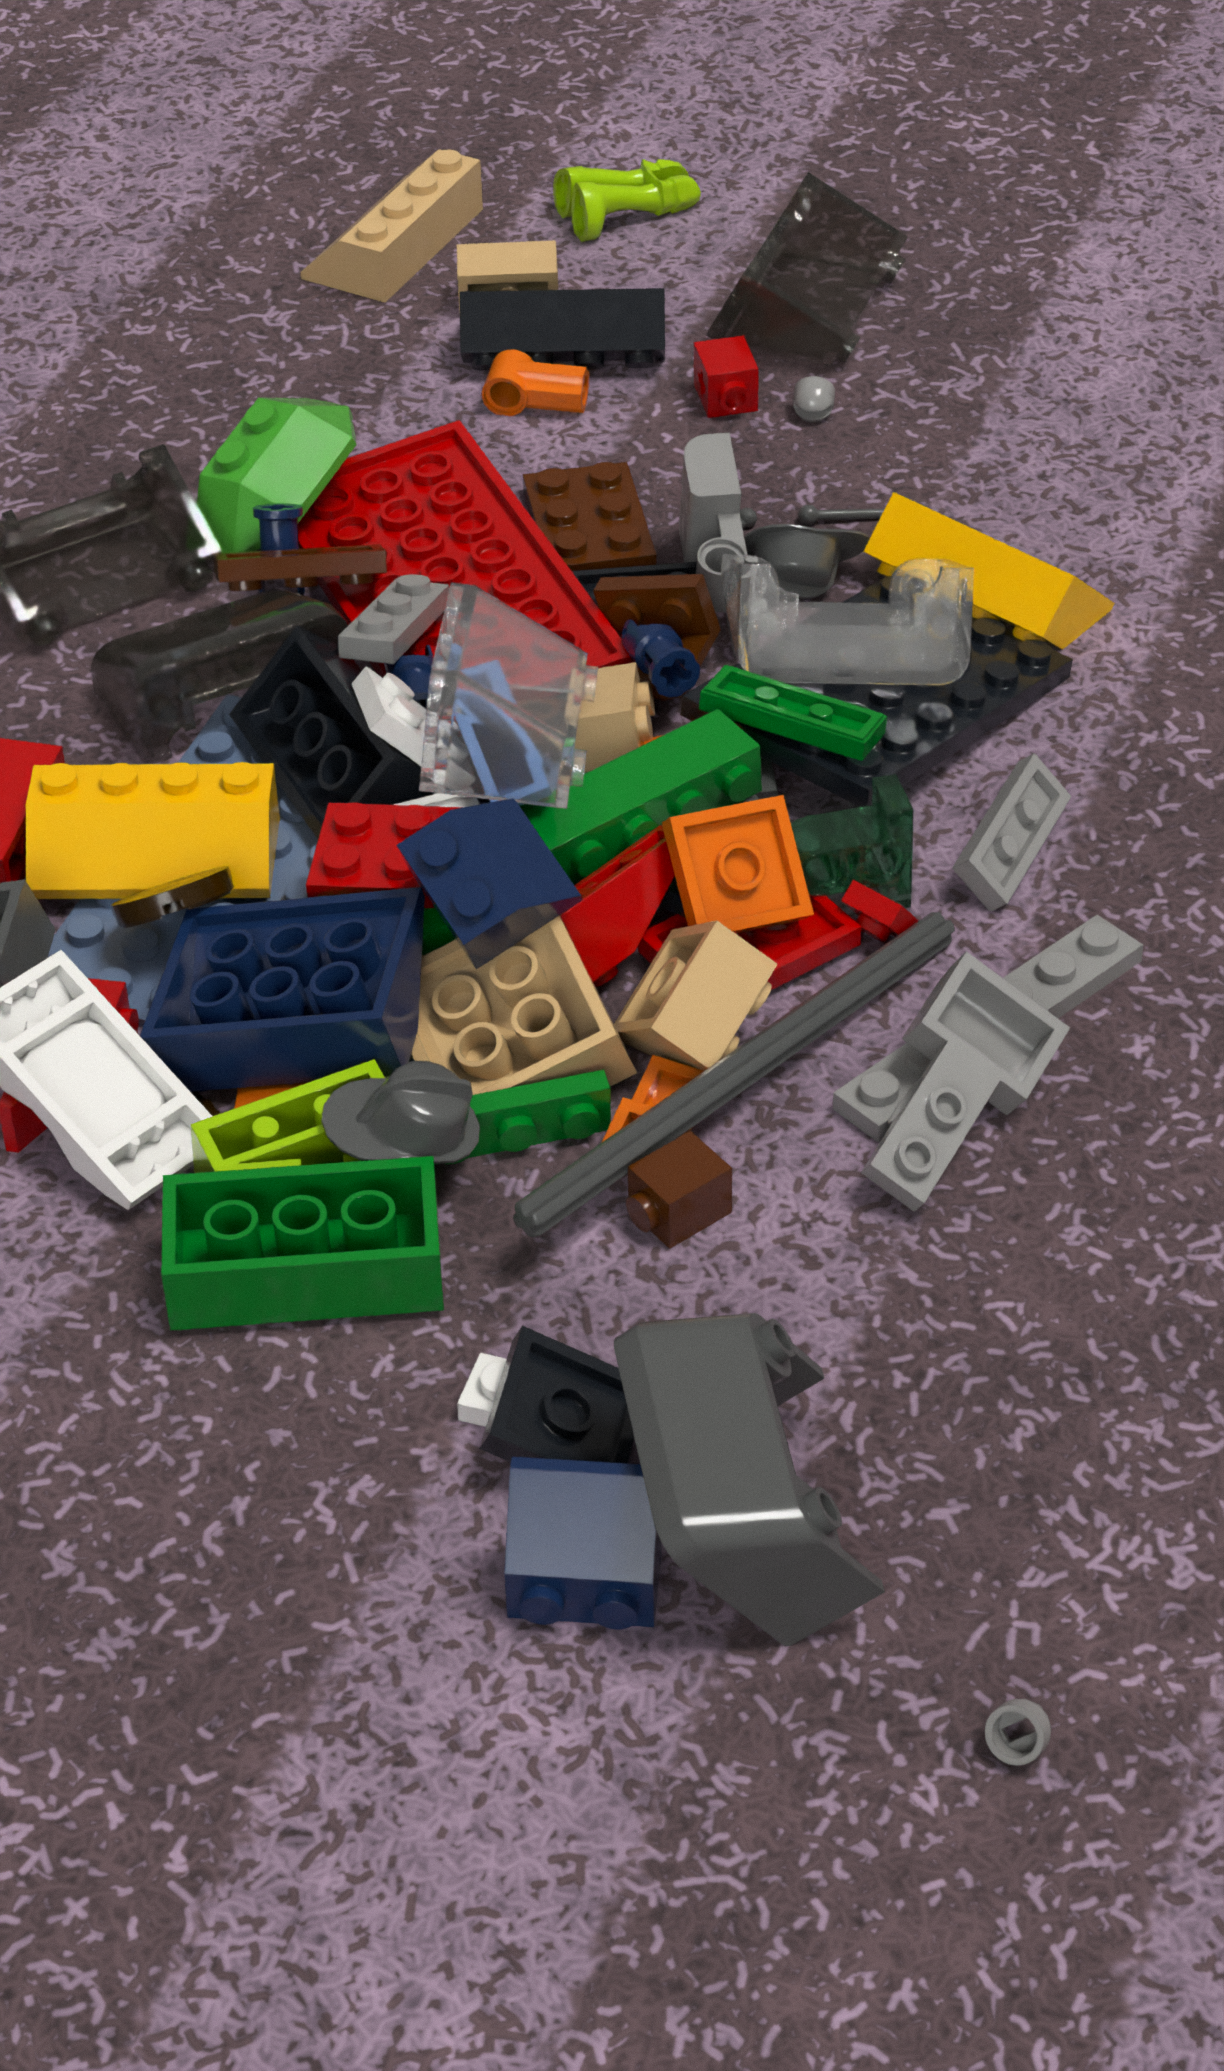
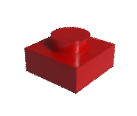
[841,880,919,943]

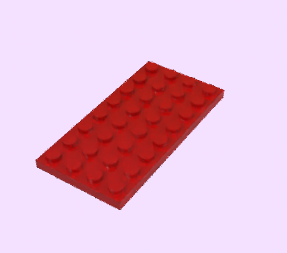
[297,420,634,736]

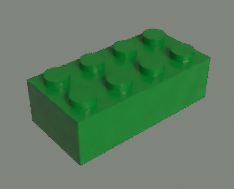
[161,1156,444,1331]

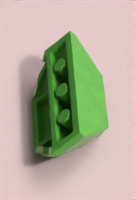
[192,398,357,562]

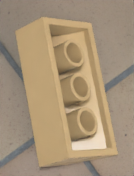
[301,149,483,302]

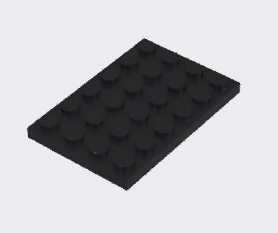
[680,576,1073,810]

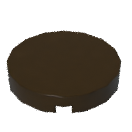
[110,866,234,928]

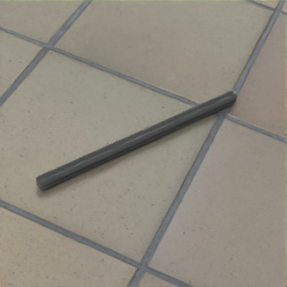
[513,912,955,1237]

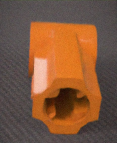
[481,349,589,416]

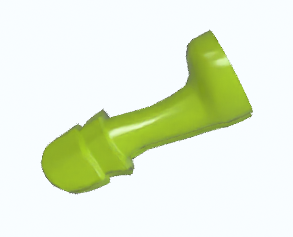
[553,159,701,242]

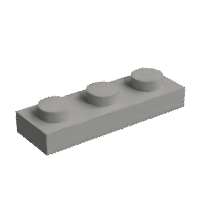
[338,574,449,664]
[952,753,1072,911]

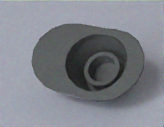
[744,524,869,599]
[321,1061,480,1164]

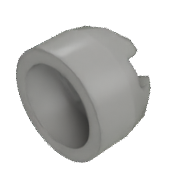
[793,376,835,423]
[985,1699,1052,1766]

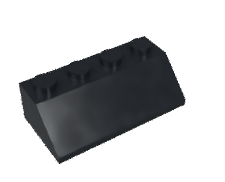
[460,288,665,371]
[229,625,443,839]

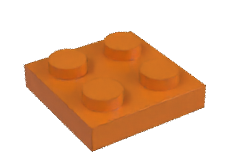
[662,795,814,934]

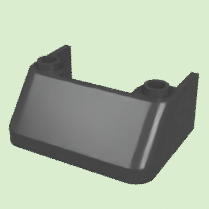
[614,1313,885,1647]

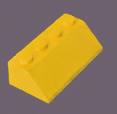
[863,492,1115,650]
[26,762,280,899]

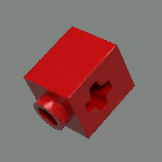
[694,335,759,418]

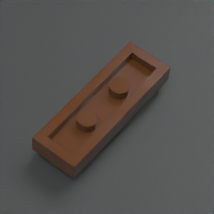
[213,544,387,591]

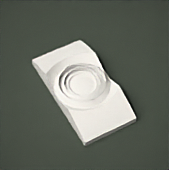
[0,950,213,1210]

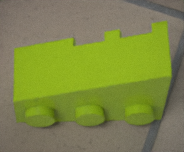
[190,1059,385,1173]

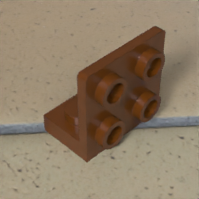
[593,574,721,701]

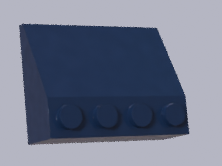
[140,887,425,1092]

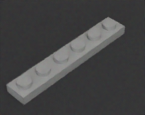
[833,915,1143,1143]

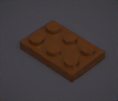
[523,462,657,571]

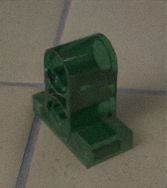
[791,774,914,908]

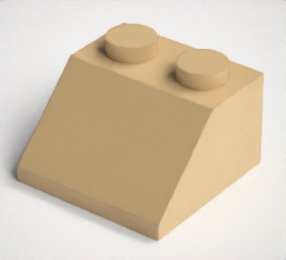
[614,921,777,1071]

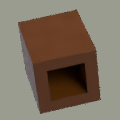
[626,1131,732,1249]

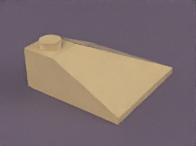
[411,915,637,1095]

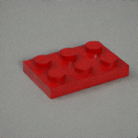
[306,802,464,909]
[638,878,861,990]

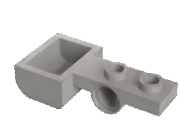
[679,432,767,657]
[861,951,1070,1211]

